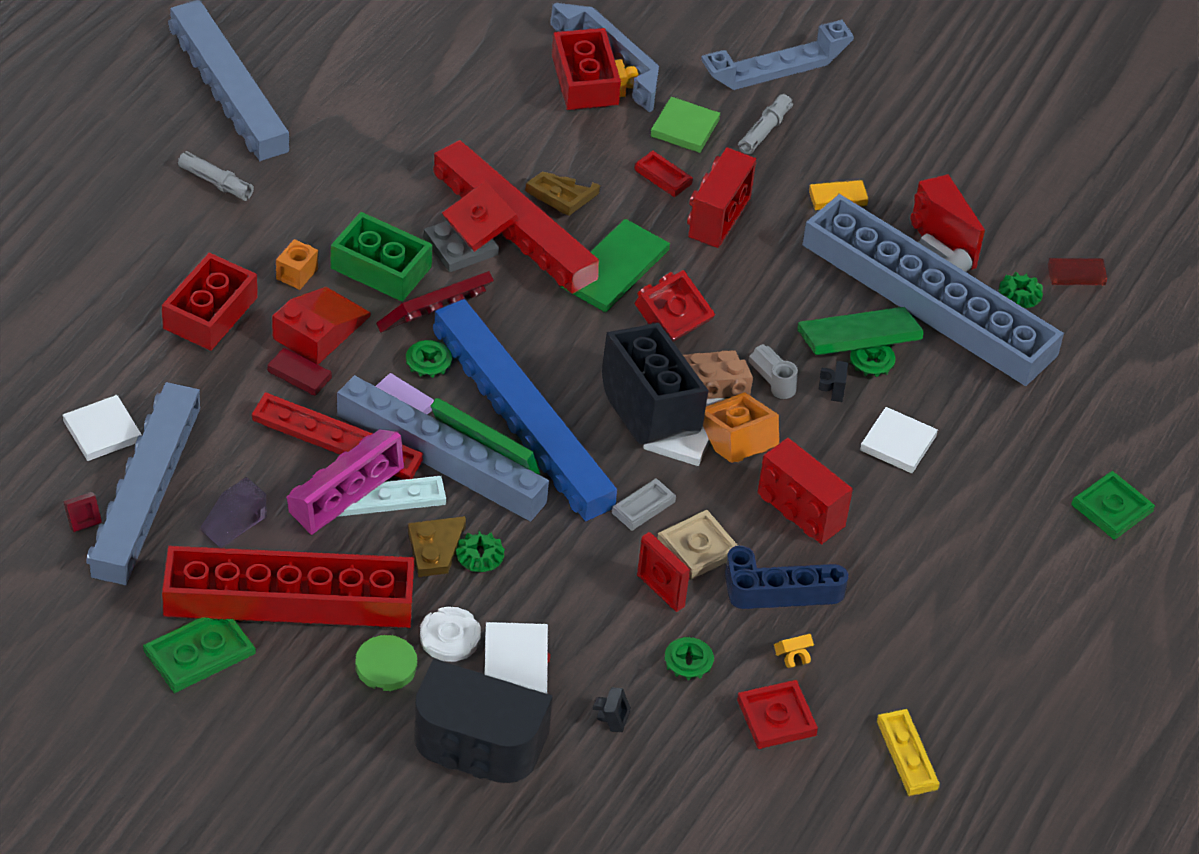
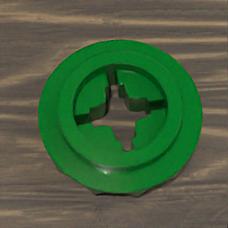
[999,272,1043,308]
[406,340,452,379]
[850,345,896,378]
[456,530,505,572]
[664,637,714,681]

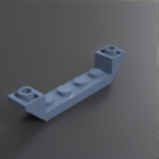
[551,3,659,112]
[701,20,854,90]

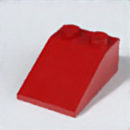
[911,174,985,269]
[272,287,371,364]

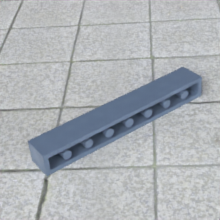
[168,0,289,161]
[337,375,549,522]
[86,382,200,585]

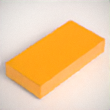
[809,180,868,210]

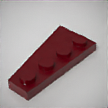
[376,271,494,333]

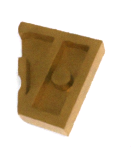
[525,172,600,216]
[408,516,466,577]

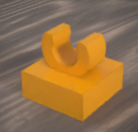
[615,59,638,97]
[774,633,814,669]

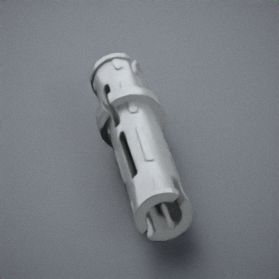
[738,94,793,155]
[178,151,254,201]

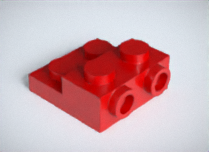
[634,270,716,342]

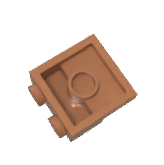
[683,350,753,399]

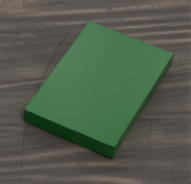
[143,618,256,693]

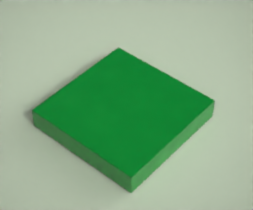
[1071,471,1155,540]

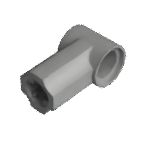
[919,234,972,272]
[749,344,798,399]

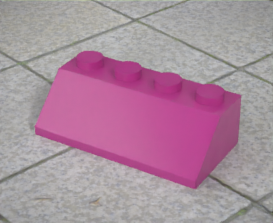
[287,429,404,535]

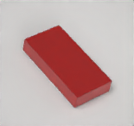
[634,150,693,198]

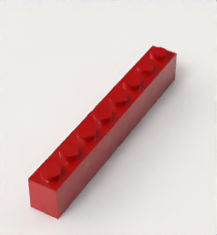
[433,140,599,294]

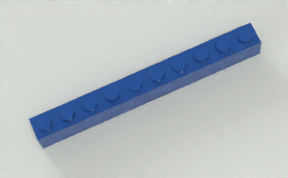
[433,299,617,522]

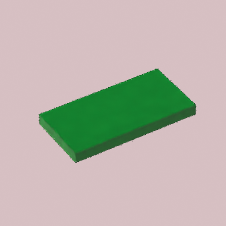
[560,219,670,313]
[798,307,923,355]
[430,398,540,475]

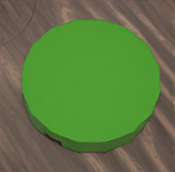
[356,635,417,691]

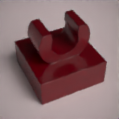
[63,492,102,532]

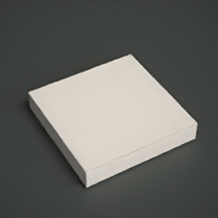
[63,395,142,461]
[860,407,938,473]

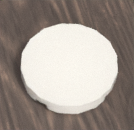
[420,607,481,662]

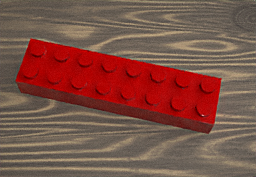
[162,546,414,628]

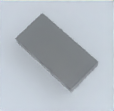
[612,478,676,531]

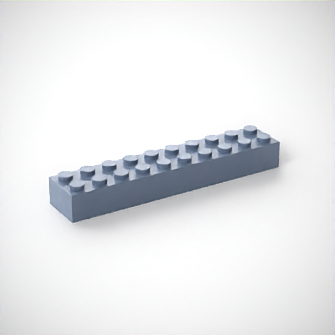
[803,194,1064,386]

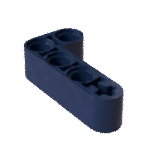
[725,545,848,609]

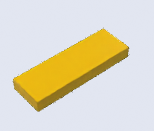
[877,709,940,796]

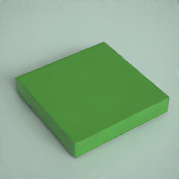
[651,97,720,153]

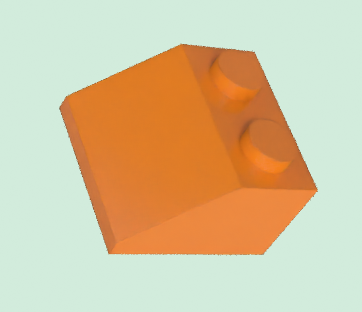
[703,392,779,463]

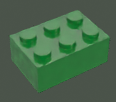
[331,212,433,302]

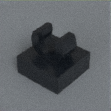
[818,361,848,402]
[592,688,631,732]

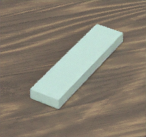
[337,476,446,517]

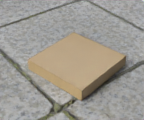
[658,510,738,580]

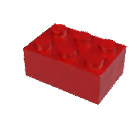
[552,28,621,110]
[687,147,757,248]
[162,253,258,351]
[758,438,853,545]

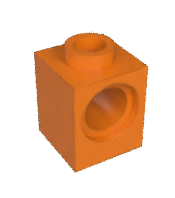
[276,239,318,290]

